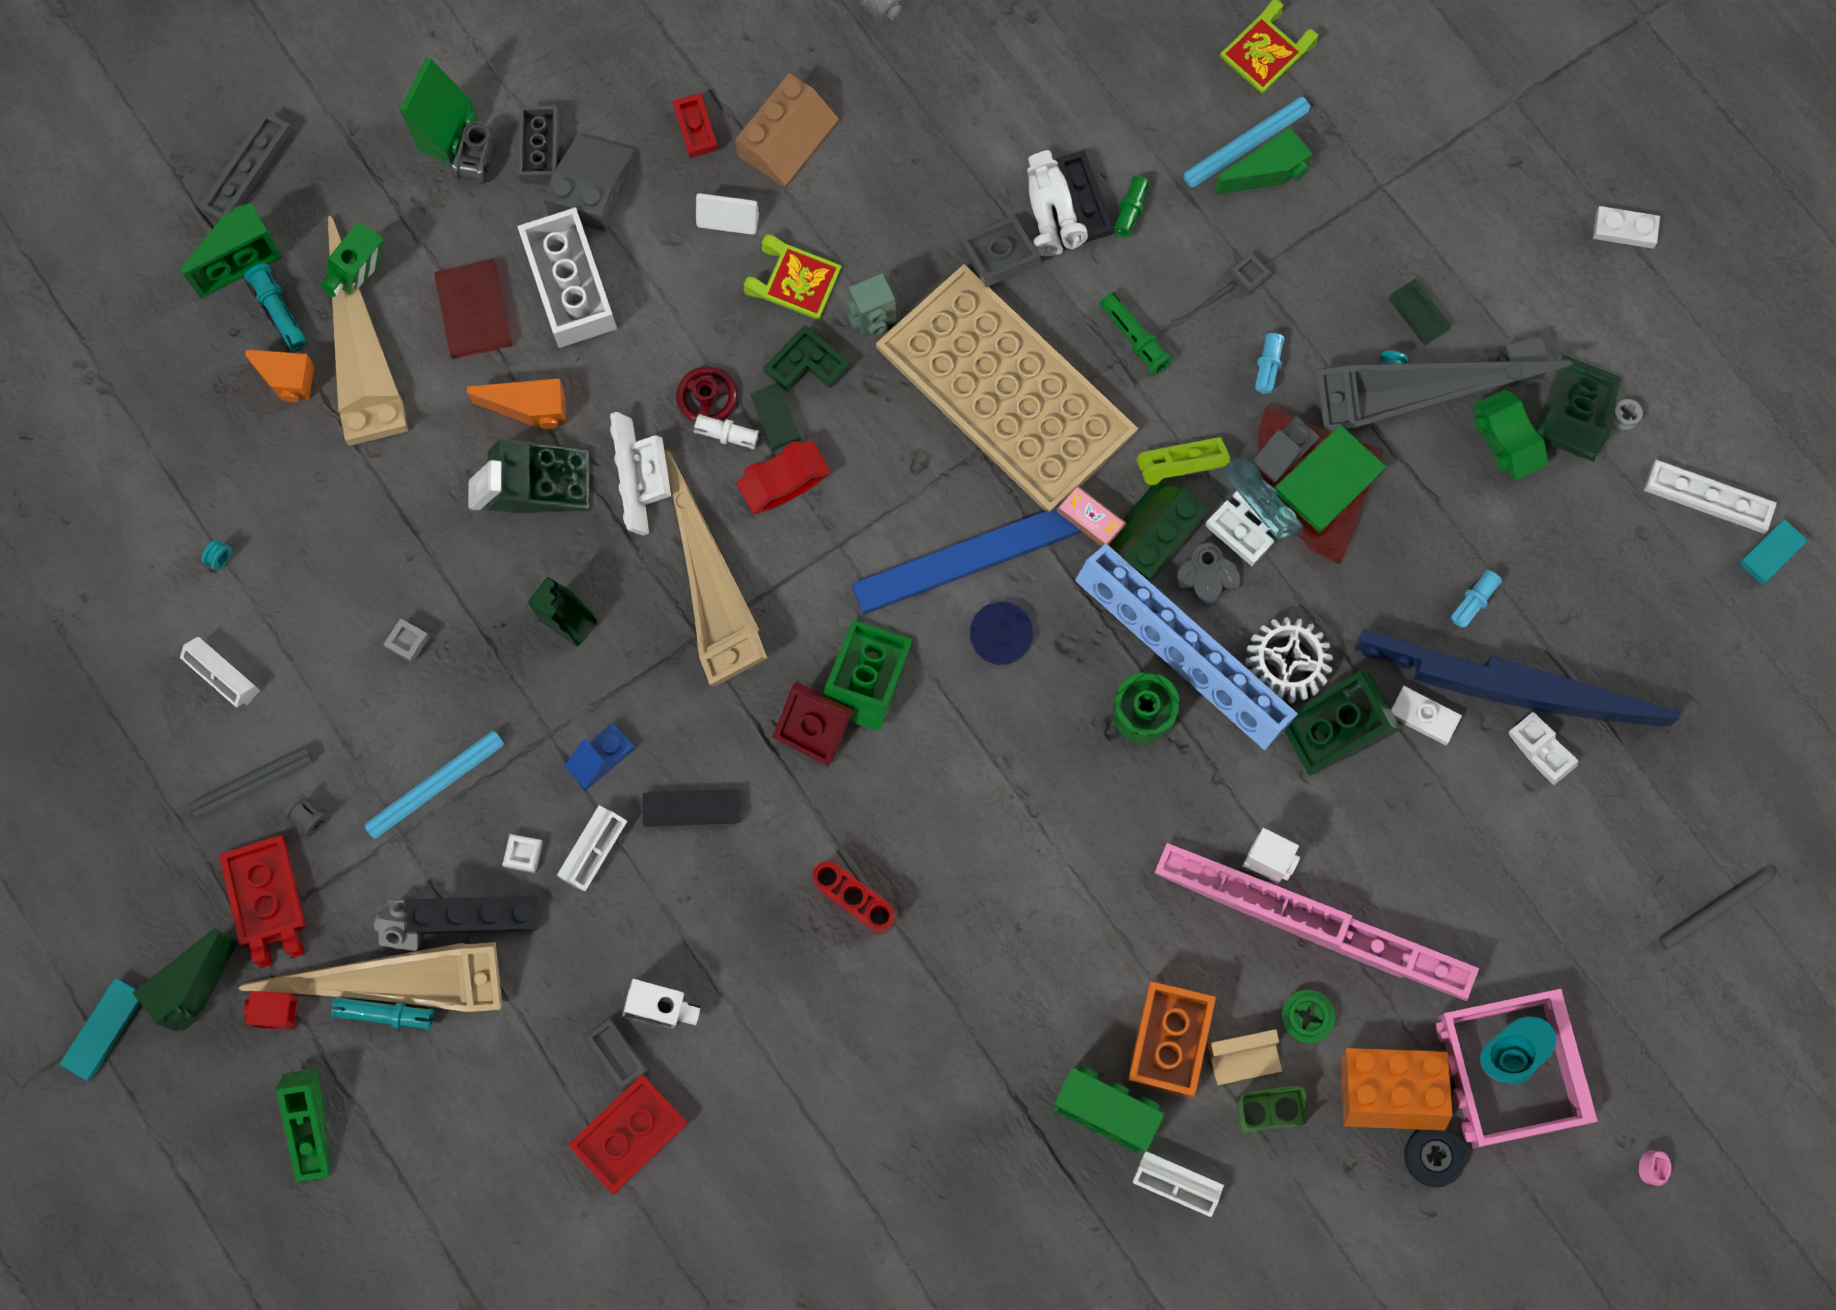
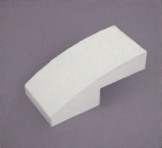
[1509,712,1578,785]

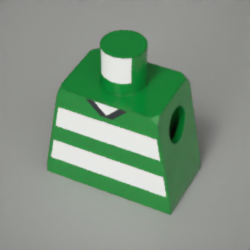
[321,221,384,297]

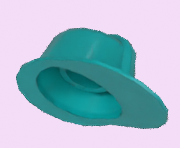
[1480,1016,1557,1085]

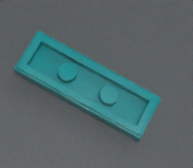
[59,978,141,1082]

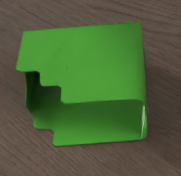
[1236,1086,1309,1133]

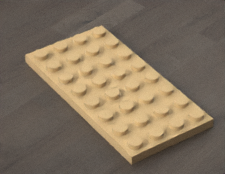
[876,264,1139,513]

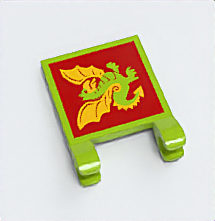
[1220,0,1318,95]
[744,234,842,321]

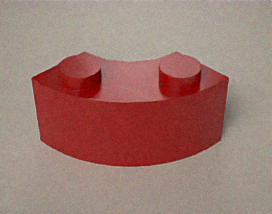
[736,441,831,515]

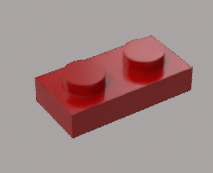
[672,93,718,158]

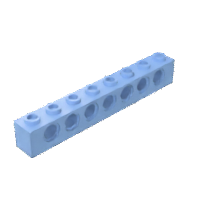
[1075,544,1298,751]

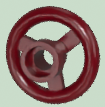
[676,366,738,423]

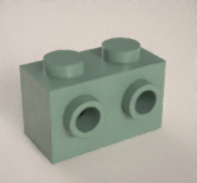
[846,273,896,338]

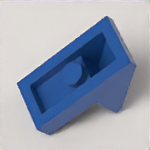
[565,723,635,790]

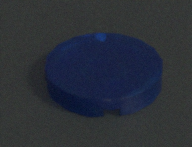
[970,602,1033,665]

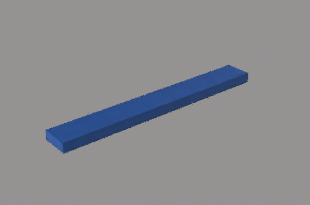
[852,507,1083,615]

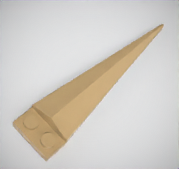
[328,216,409,446]
[664,450,768,686]
[238,942,502,1012]

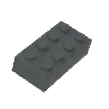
[518,106,560,184]

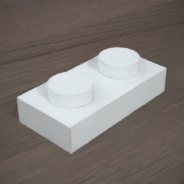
[1593,206,1660,249]

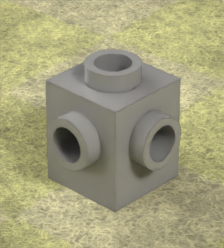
[374,900,426,951]

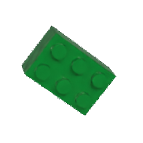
[1051,1066,1164,1156]

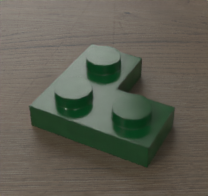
[763,325,851,391]

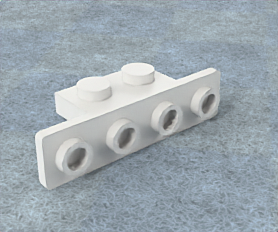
[610,412,671,536]

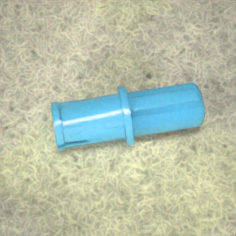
[1255,333,1285,394]
[1451,570,1502,628]

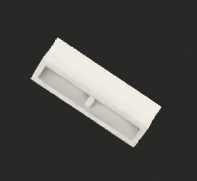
[180,637,260,708]
[557,805,627,891]
[1133,1152,1224,1217]

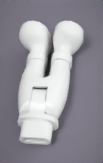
[1027,150,1088,256]

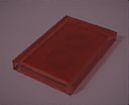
[434,259,512,359]

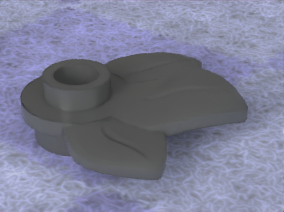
[1177,543,1240,606]

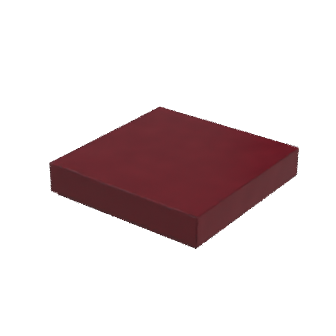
[772,681,854,767]

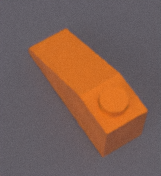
[467,378,566,429]

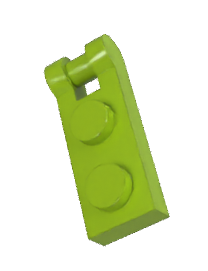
[1136,437,1230,485]

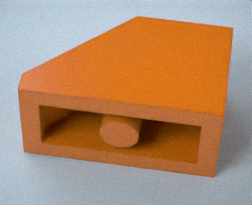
[245,350,315,403]

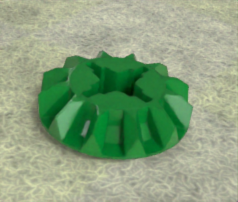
[1281,990,1335,1044]

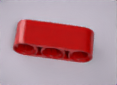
[812,861,895,934]

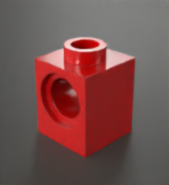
[243,991,298,1030]

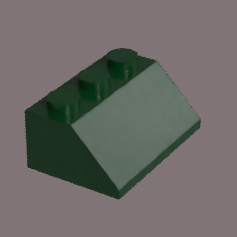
[1097,482,1208,584]

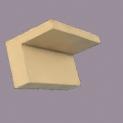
[1207,1029,1282,1086]

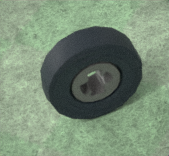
[1404,1129,1466,1187]

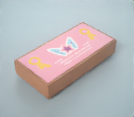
[1057,485,1126,546]

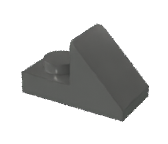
[1252,416,1320,483]

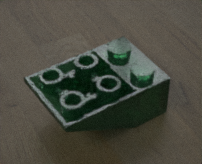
[487,439,589,514]

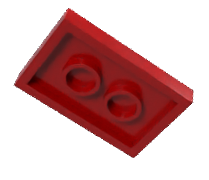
[568,1074,688,1195]

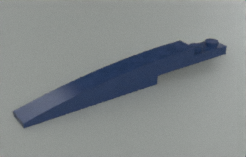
[1355,629,1681,727]

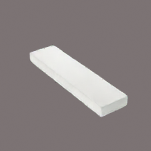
[1644,460,1777,534]

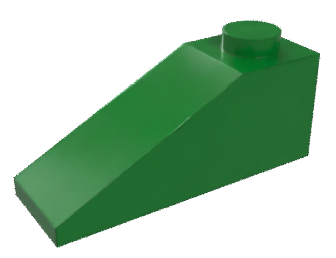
[1214,128,1312,194]
[276,1069,330,1182]

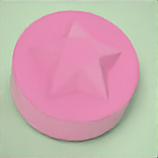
[1639,1150,1671,1186]

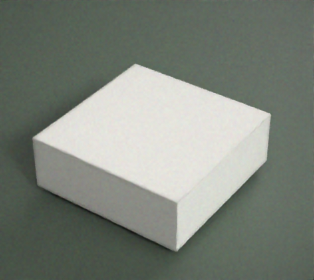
[502,834,543,873]

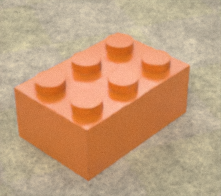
[1126,981,1216,1100]
[1340,1048,1453,1131]

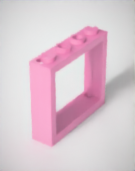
[1436,989,1598,1149]

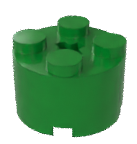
[1112,672,1179,745]

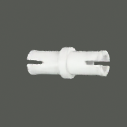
[694,414,759,450]

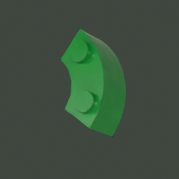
[1473,389,1549,480]

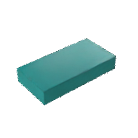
[1739,519,1808,585]

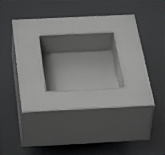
[383,618,430,663]

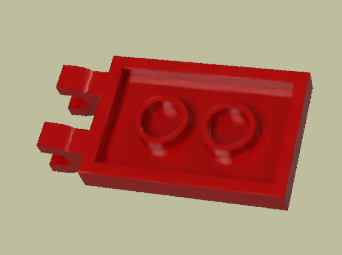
[219,835,307,969]

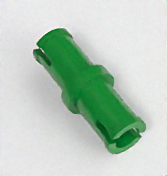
[1113,176,1150,238]

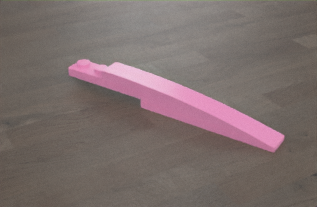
[1155,843,1479,1001]

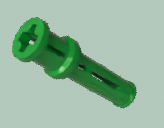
[1099,292,1173,376]

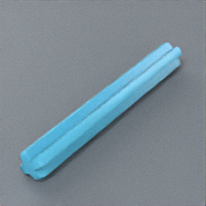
[1183,97,1310,187]
[364,731,504,839]

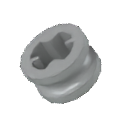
[1611,399,1643,431]

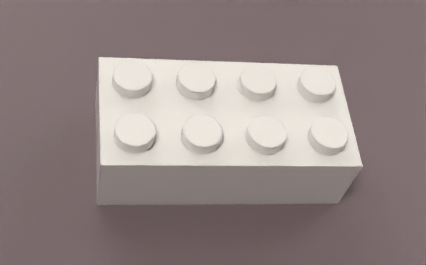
[517,207,617,348]

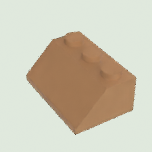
[735,73,839,188]

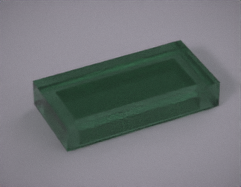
[1388,279,1451,346]
[750,383,801,452]

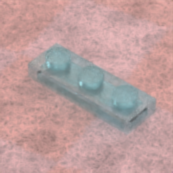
[1222,460,1304,540]

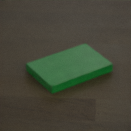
[1274,425,1386,533]

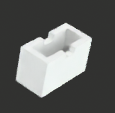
[1241,828,1300,886]

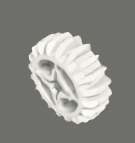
[1245,617,1333,704]

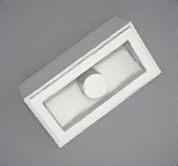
[696,193,759,235]

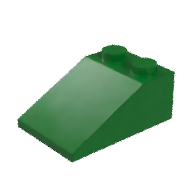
[400,57,477,164]
[180,202,283,299]
[823,620,913,732]

